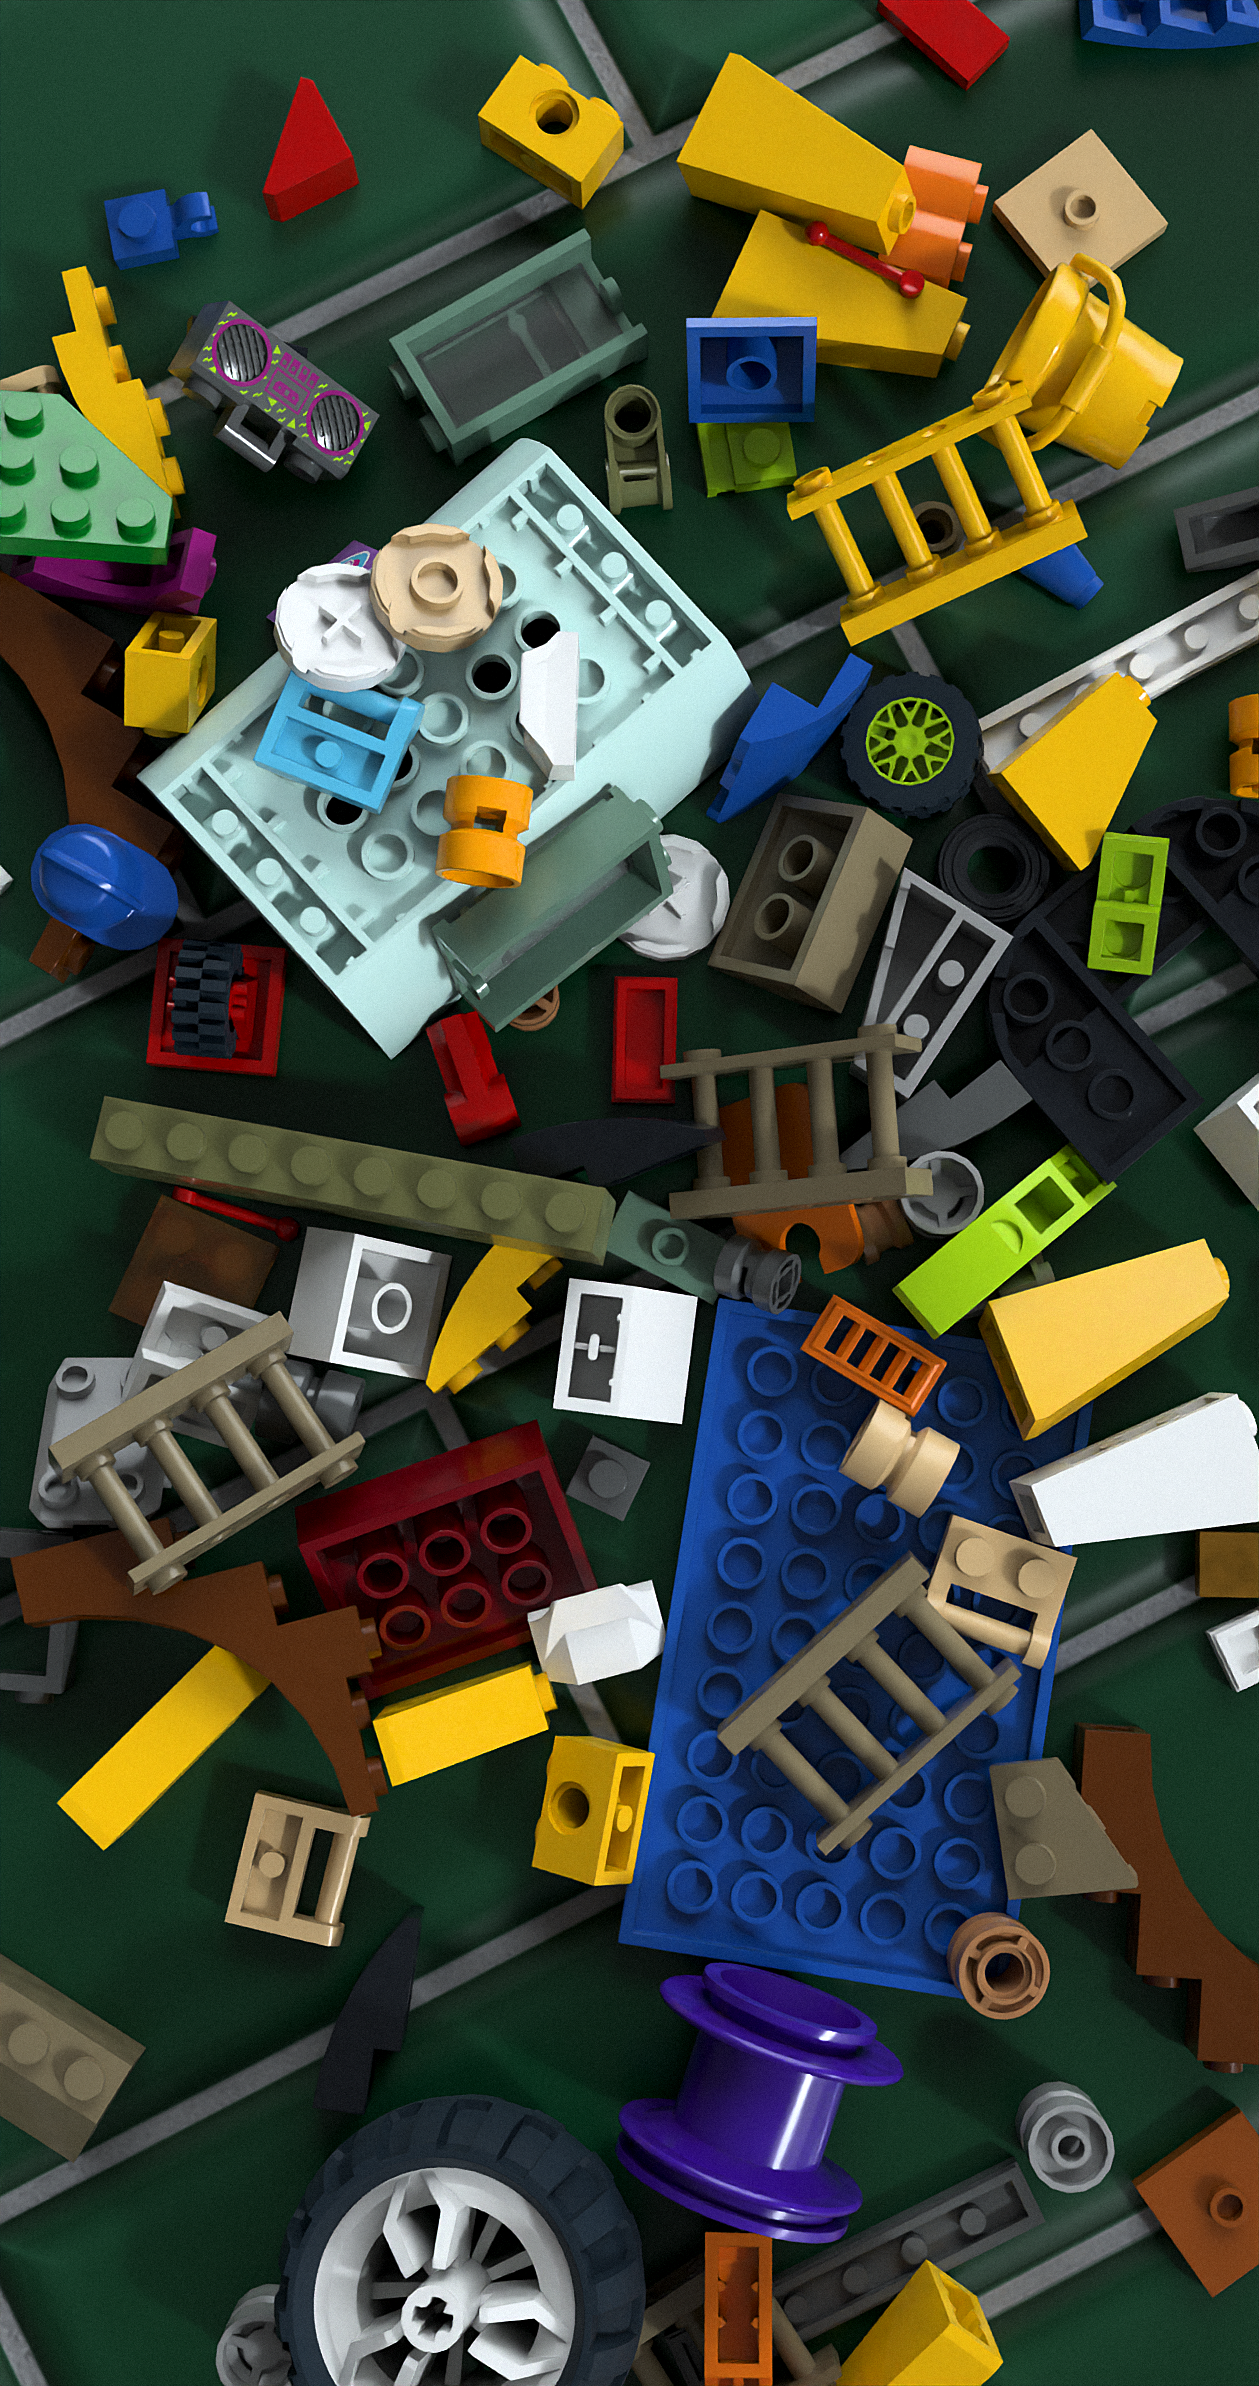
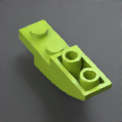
[892,1145,1117,1340]

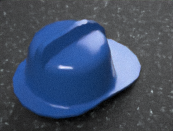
[31,823,179,951]

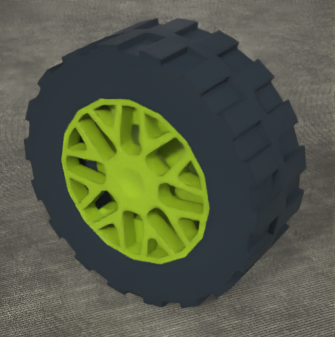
[840,672,984,819]

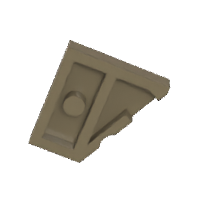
[989,1757,1139,1900]

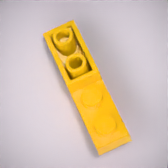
[52,266,186,519]
[426,1224,613,1395]

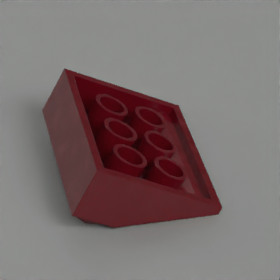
[295,1419,600,1701]

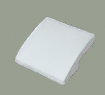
[119,1281,270,1448]

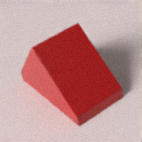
[262,77,359,223]

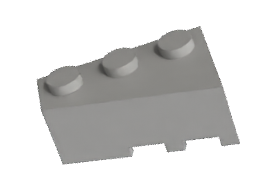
[849,867,1013,1106]

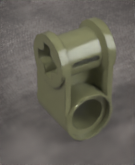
[604,384,673,515]

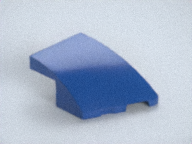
[1079,0,1259,49]
[706,653,873,824]

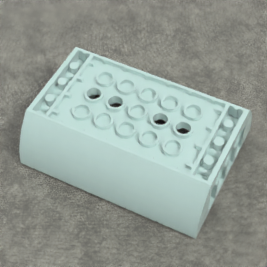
[136,438,760,1060]

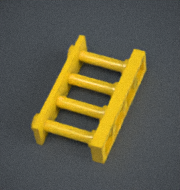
[787,380,1088,647]

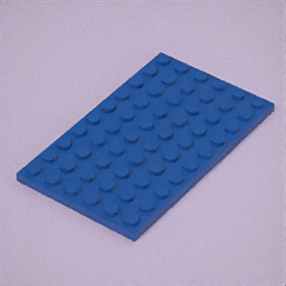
[618,1298,1094,1999]

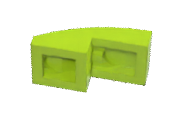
[1087,832,1170,975]

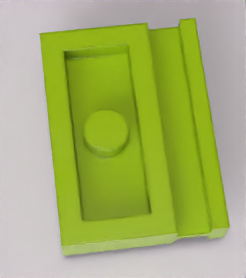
[695,422,797,498]

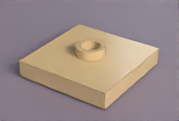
[992,129,1168,289]

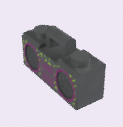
[167,300,379,484]

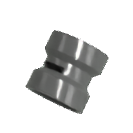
[713,1233,801,1315]

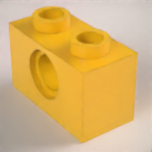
[478,55,624,210]
[124,611,217,738]
[532,1736,655,1886]

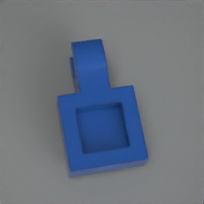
[104,189,219,270]

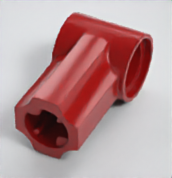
[426,1011,522,1147]

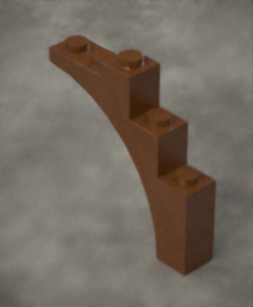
[0,570,185,984]
[10,1517,389,1818]
[1071,1722,1259,2073]

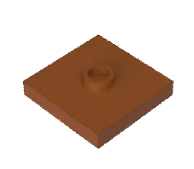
[1132,2105,1259,2298]

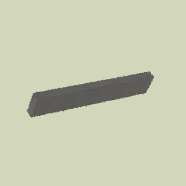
[664,2156,1046,2386]

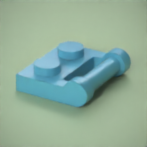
[253,669,425,815]

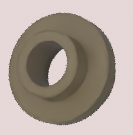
[912,501,964,559]

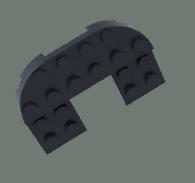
[985,795,1259,1187]

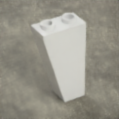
[1009,1392,1259,1547]

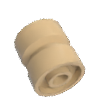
[838,1399,960,1518]

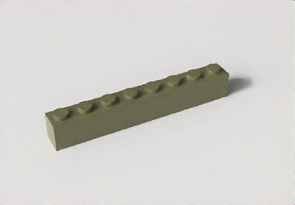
[90,1096,616,1265]

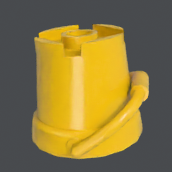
[977,253,1183,470]

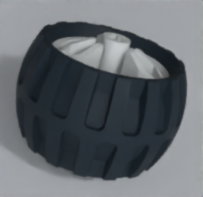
[274,2094,646,2386]

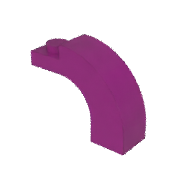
[10,527,217,616]

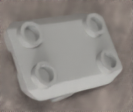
[29,1358,172,1528]

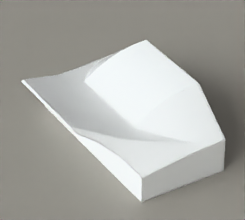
[519,631,580,781]
[527,1580,666,1685]

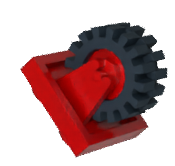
[146,938,288,1077]

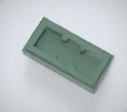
[606,1190,728,1305]

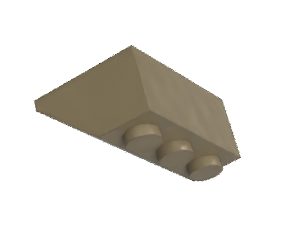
[707,793,913,1014]
[0,1953,146,2163]

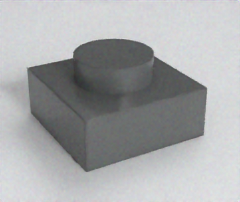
[565,1435,651,1521]

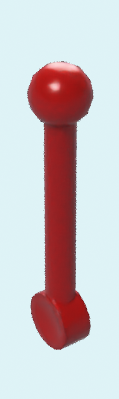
[804,220,925,299]
[171,1186,300,1241]

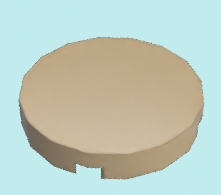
[369,523,503,653]

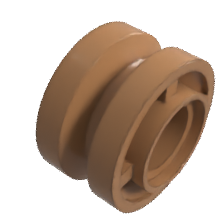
[946,1912,1050,2020]

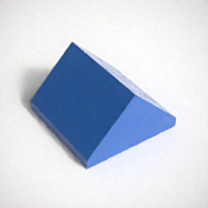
[686,317,817,423]

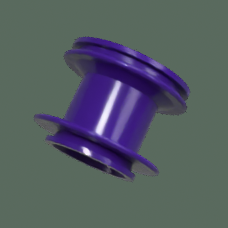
[615,1962,904,2243]

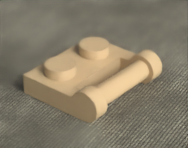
[925,1514,1077,1669]
[224,1789,371,1947]

